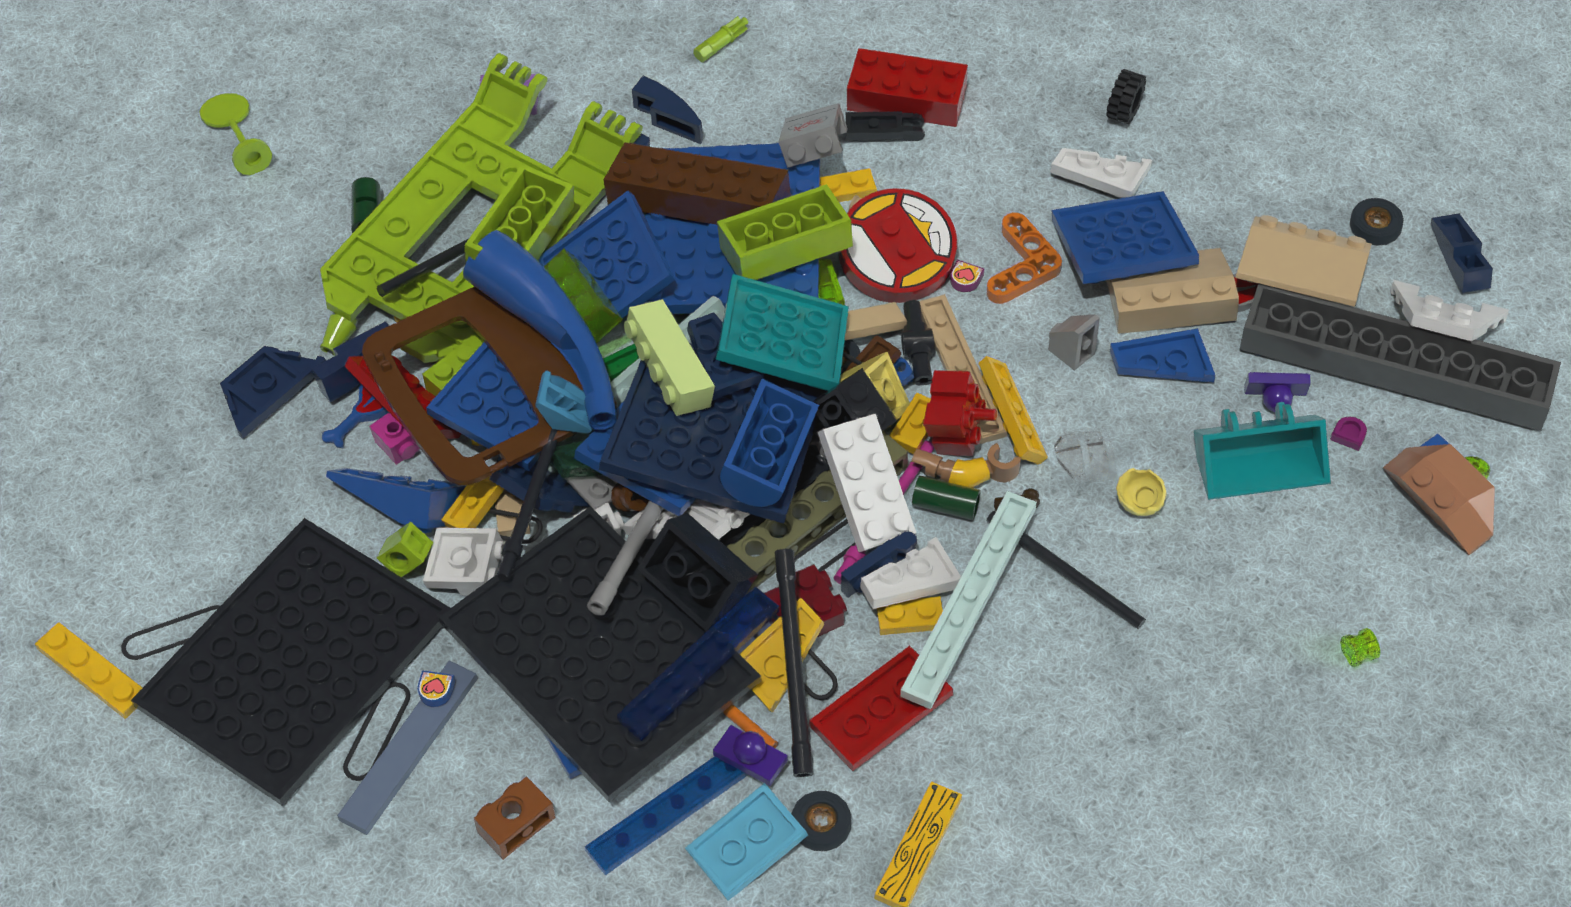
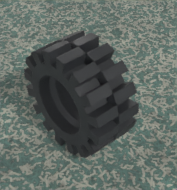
[1106,69,1147,124]

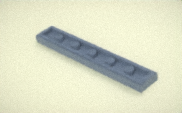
[337,660,478,835]

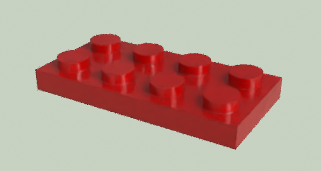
[345,356,461,439]
[809,645,953,771]

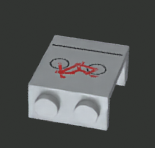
[778,103,848,168]

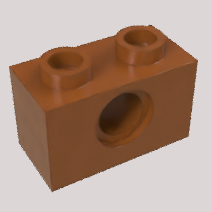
[474,776,556,860]

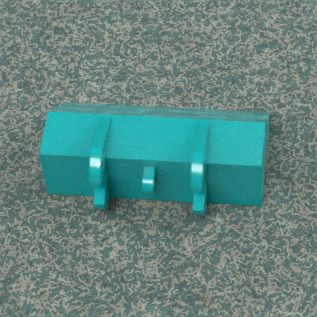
[1194,402,1331,500]

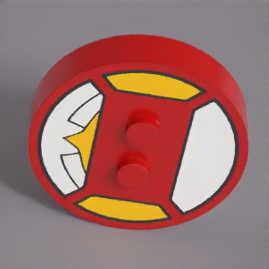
[838,188,957,303]

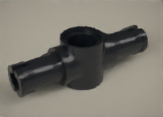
[901,300,935,386]

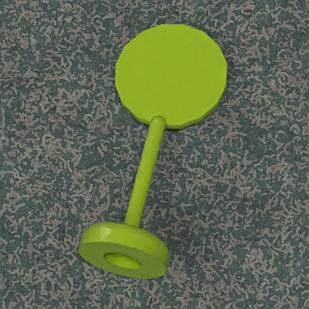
[199,93,272,175]

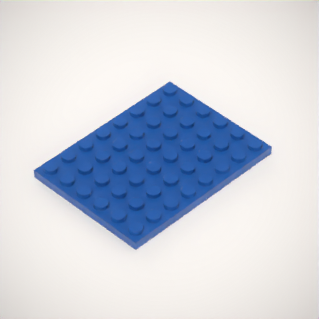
[643,143,820,314]

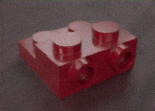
[757,564,847,637]

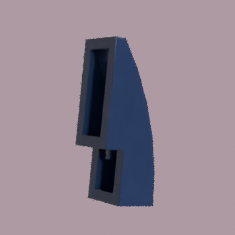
[632,75,703,144]
[1431,213,1493,293]
[311,321,389,402]

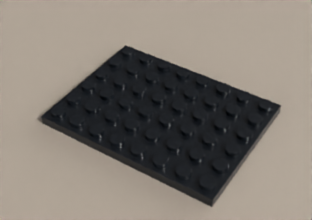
[439,506,761,802]
[131,518,450,806]

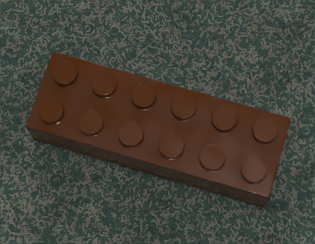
[603,142,791,225]

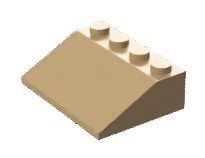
[1236,215,1372,307]
[1107,248,1239,333]

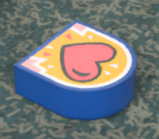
[418,670,456,707]

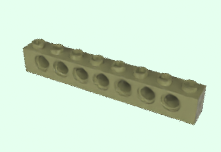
[727,431,908,597]

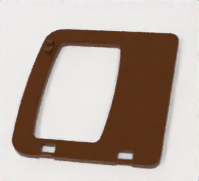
[362,287,617,485]

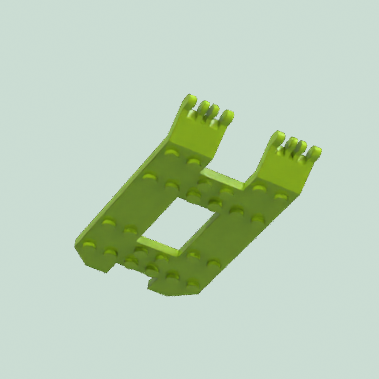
[320,53,643,363]

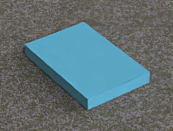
[685,783,808,901]

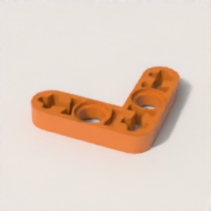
[987,212,1062,304]

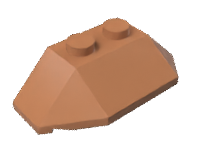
[1383,444,1495,555]

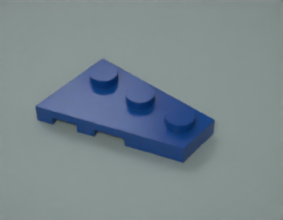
[1110,328,1216,383]

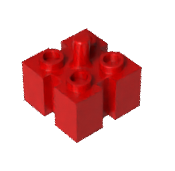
[923,370,997,456]

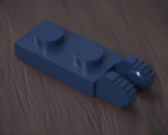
[841,531,917,598]

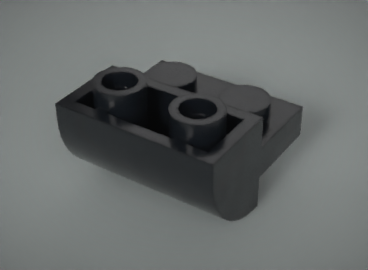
[813,368,897,431]

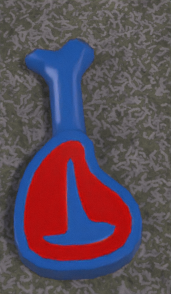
[322,384,389,448]

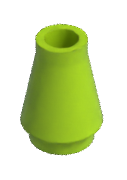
[320,314,357,356]

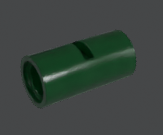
[351,177,380,233]
[912,475,981,520]

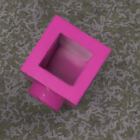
[369,413,420,465]

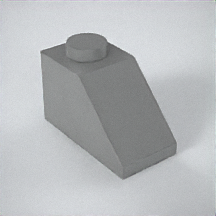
[1048,314,1100,371]

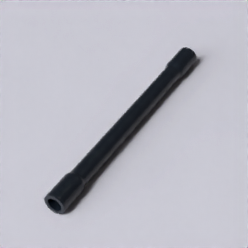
[774,549,814,777]

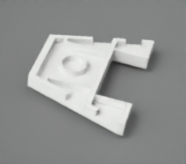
[1390,280,1509,341]

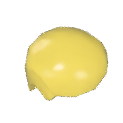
[1116,468,1167,516]

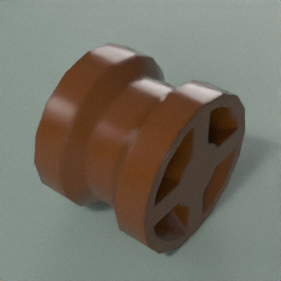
[611,483,650,512]

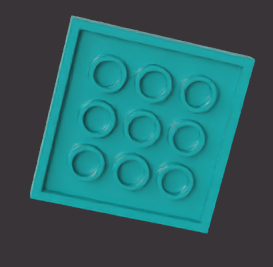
[716,274,849,391]

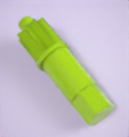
[693,16,749,62]

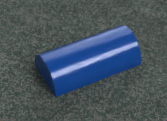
[720,379,819,507]

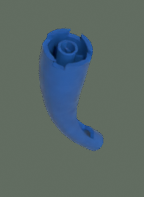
[463,230,617,430]

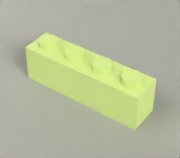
[624,299,715,416]

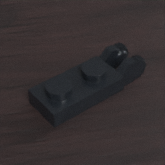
[845,111,925,141]

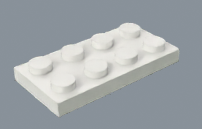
[818,414,916,552]

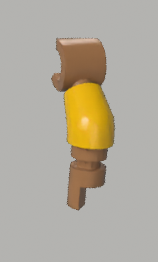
[911,443,1021,488]

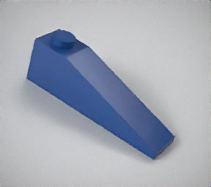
[326,468,466,533]

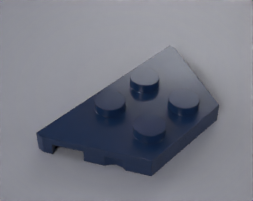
[220,346,326,439]
[489,456,590,512]

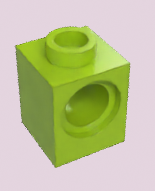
[376,522,433,577]

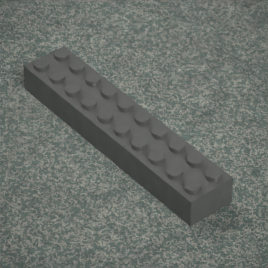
[1240,284,1561,431]

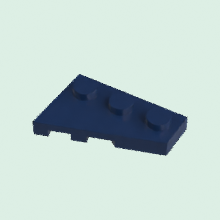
[687,312,765,400]

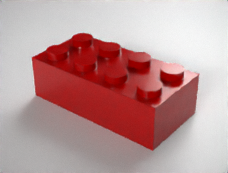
[847,48,968,127]

